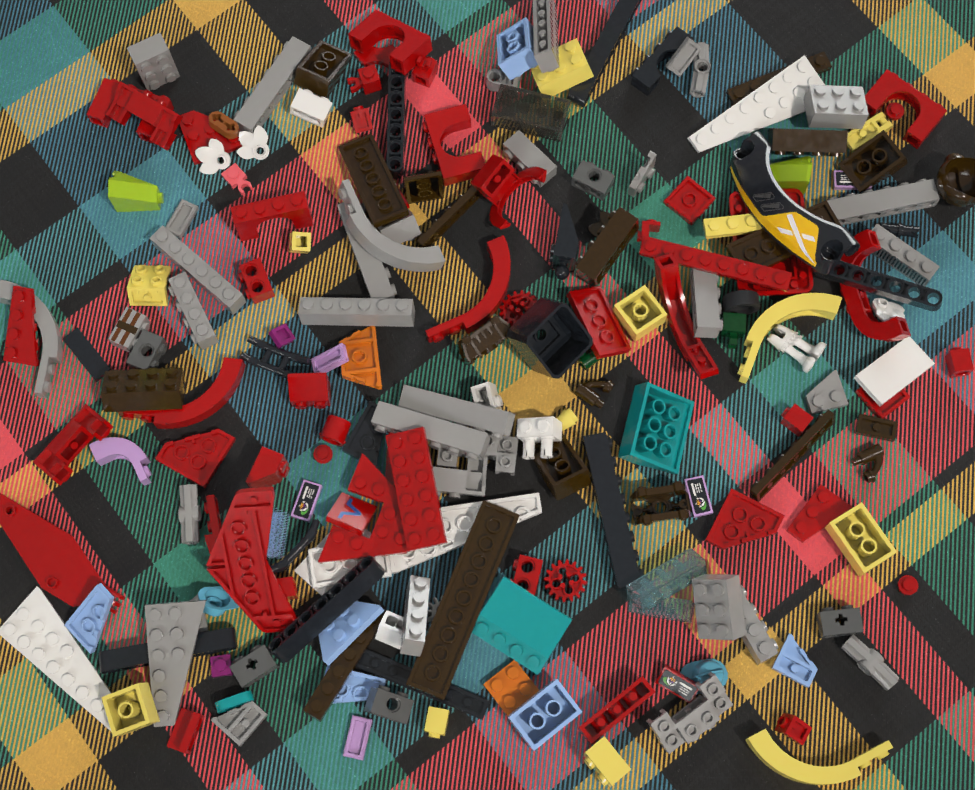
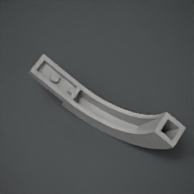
[338,179,446,272]
[0,280,63,399]

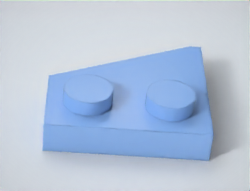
[771,633,818,688]

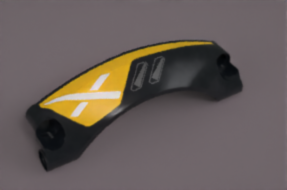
[728,131,860,274]

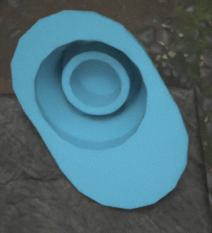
[198,586,239,617]
[680,659,728,694]

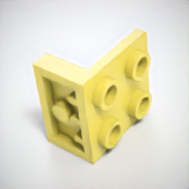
[127,265,171,306]

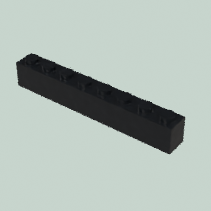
[582,432,644,591]

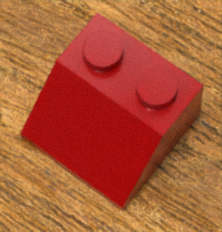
[287,373,331,409]
[246,446,290,488]

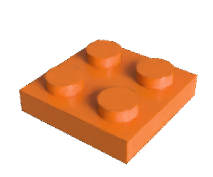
[483,660,539,716]

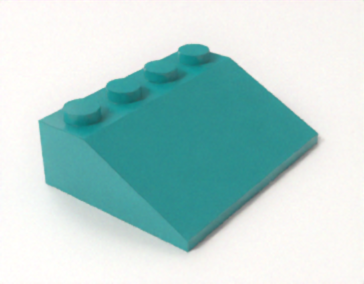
[618,382,695,474]
[472,576,573,675]

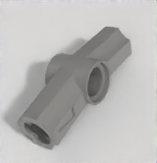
[689,42,711,98]
[178,484,201,545]
[841,634,899,691]

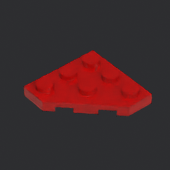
[180,110,242,165]
[155,429,236,488]
[705,488,785,550]

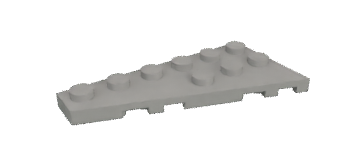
[145,600,207,727]

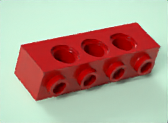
[578,676,655,745]

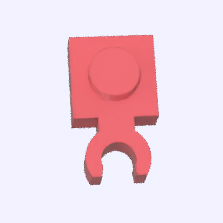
[221,163,253,196]

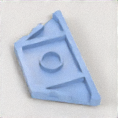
[319,601,384,666]

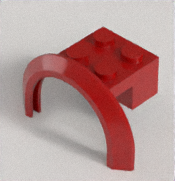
[470,154,547,229]

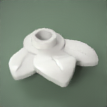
[237,125,269,160]
[195,138,231,174]
[871,298,905,322]

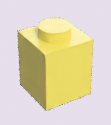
[289,231,311,254]
[424,706,450,739]

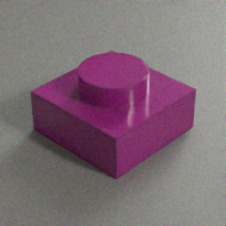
[269,323,296,349]
[210,654,233,678]

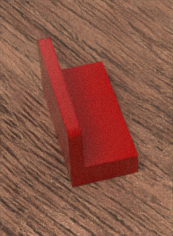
[167,708,205,755]

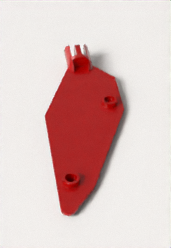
[0,493,126,614]

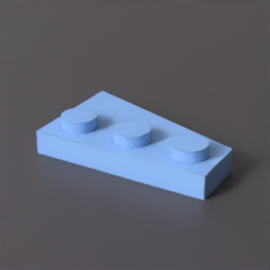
[64,583,114,654]
[324,665,386,704]

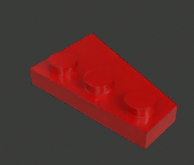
[786,484,853,543]

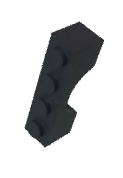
[631,26,694,96]

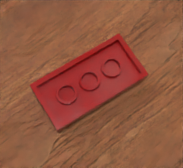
[566,285,631,359]

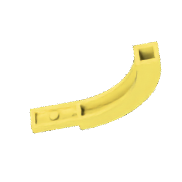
[737,293,842,384]
[745,729,893,785]

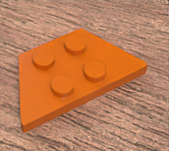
[339,326,382,390]

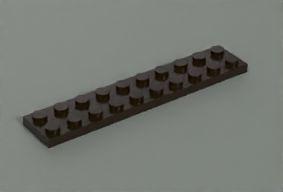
[406,500,520,701]

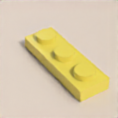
[703,214,762,239]

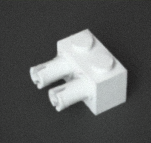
[517,416,562,460]

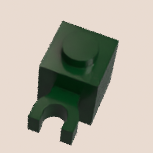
[720,312,746,349]

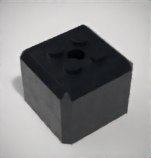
[507,297,593,379]

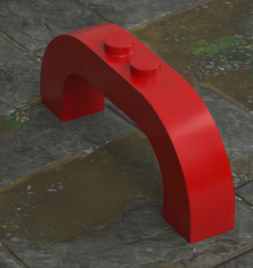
[837,229,911,342]

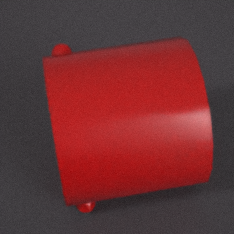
[319,415,351,446]

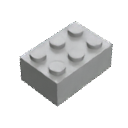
[127,33,180,91]
[803,85,869,129]
[692,574,746,640]

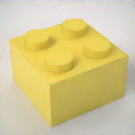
[613,285,667,342]
[101,682,160,737]
[583,736,631,788]

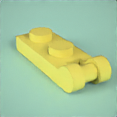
[847,112,894,153]

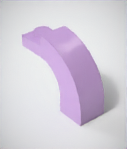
[89,437,152,486]

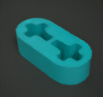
[214,691,254,714]

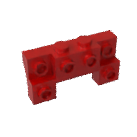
[106,81,183,151]
[33,404,113,486]

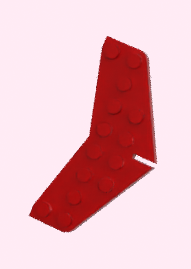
[206,487,297,633]

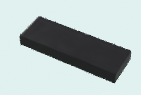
[63,327,111,382]

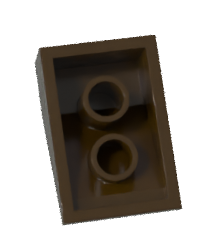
[294,40,352,98]
[838,130,908,193]
[403,170,444,204]
[533,433,591,501]

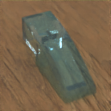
[628,592,694,623]

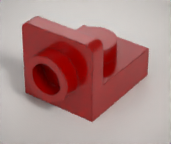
[350,105,373,134]
[775,713,812,746]

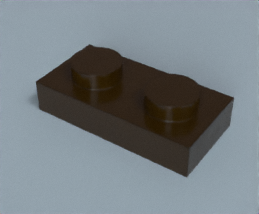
[855,414,898,442]

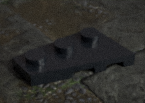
[342,400,383,467]

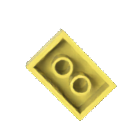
[530,38,594,100]
[825,502,897,577]

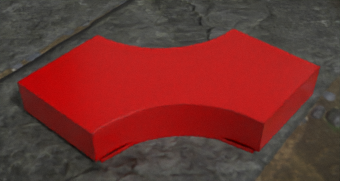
[353,44,396,69]

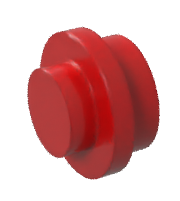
[886,102,904,120]
[313,445,333,464]
[898,575,918,595]

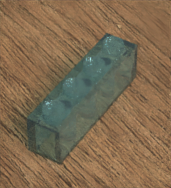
[626,548,707,613]

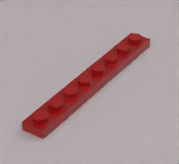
[639,236,792,292]

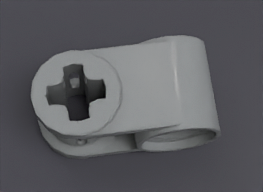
[486,68,521,95]

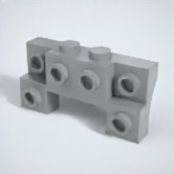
[437,428,518,476]
[429,451,488,498]
[646,672,733,754]

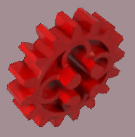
[499,290,538,326]
[544,559,587,604]

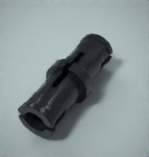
[880,222,919,238]

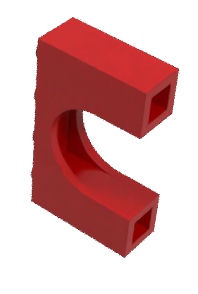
[348,10,432,75]
[865,69,947,149]
[86,78,174,145]
[422,104,485,186]
[231,191,314,241]

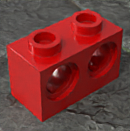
[238,257,275,304]
[510,554,543,595]

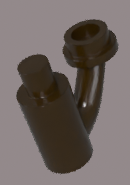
[575,380,615,409]
[851,443,884,483]

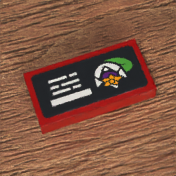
[655,665,699,703]

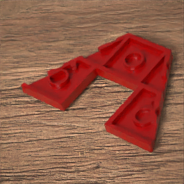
[318,454,408,564]

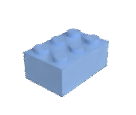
[496,17,538,80]
[507,679,582,751]

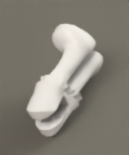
[767,324,827,373]

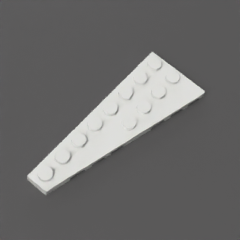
[687,55,825,153]
[389,493,542,574]
[0,587,111,731]

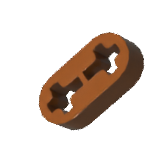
[209,111,239,139]

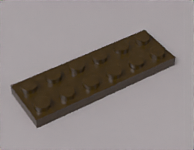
[338,133,410,228]
[725,200,841,267]

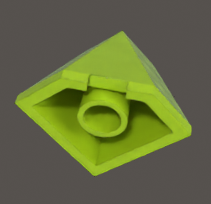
[770,156,812,196]
[108,171,164,212]

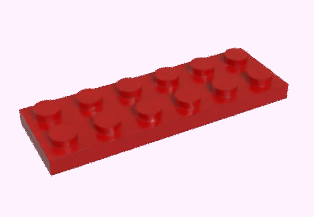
[386,427,447,552]

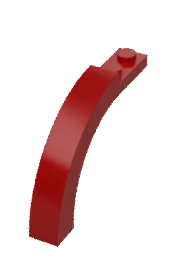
[425,235,511,343]
[654,253,719,380]
[118,357,246,429]
[204,494,299,600]

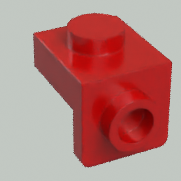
[637,219,661,248]

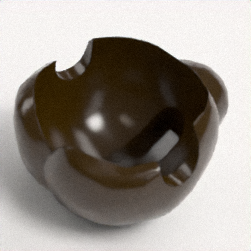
[936,153,975,207]

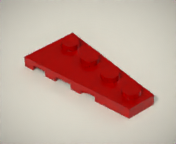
[3,286,40,366]

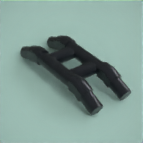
[239,335,311,379]
[270,519,320,574]

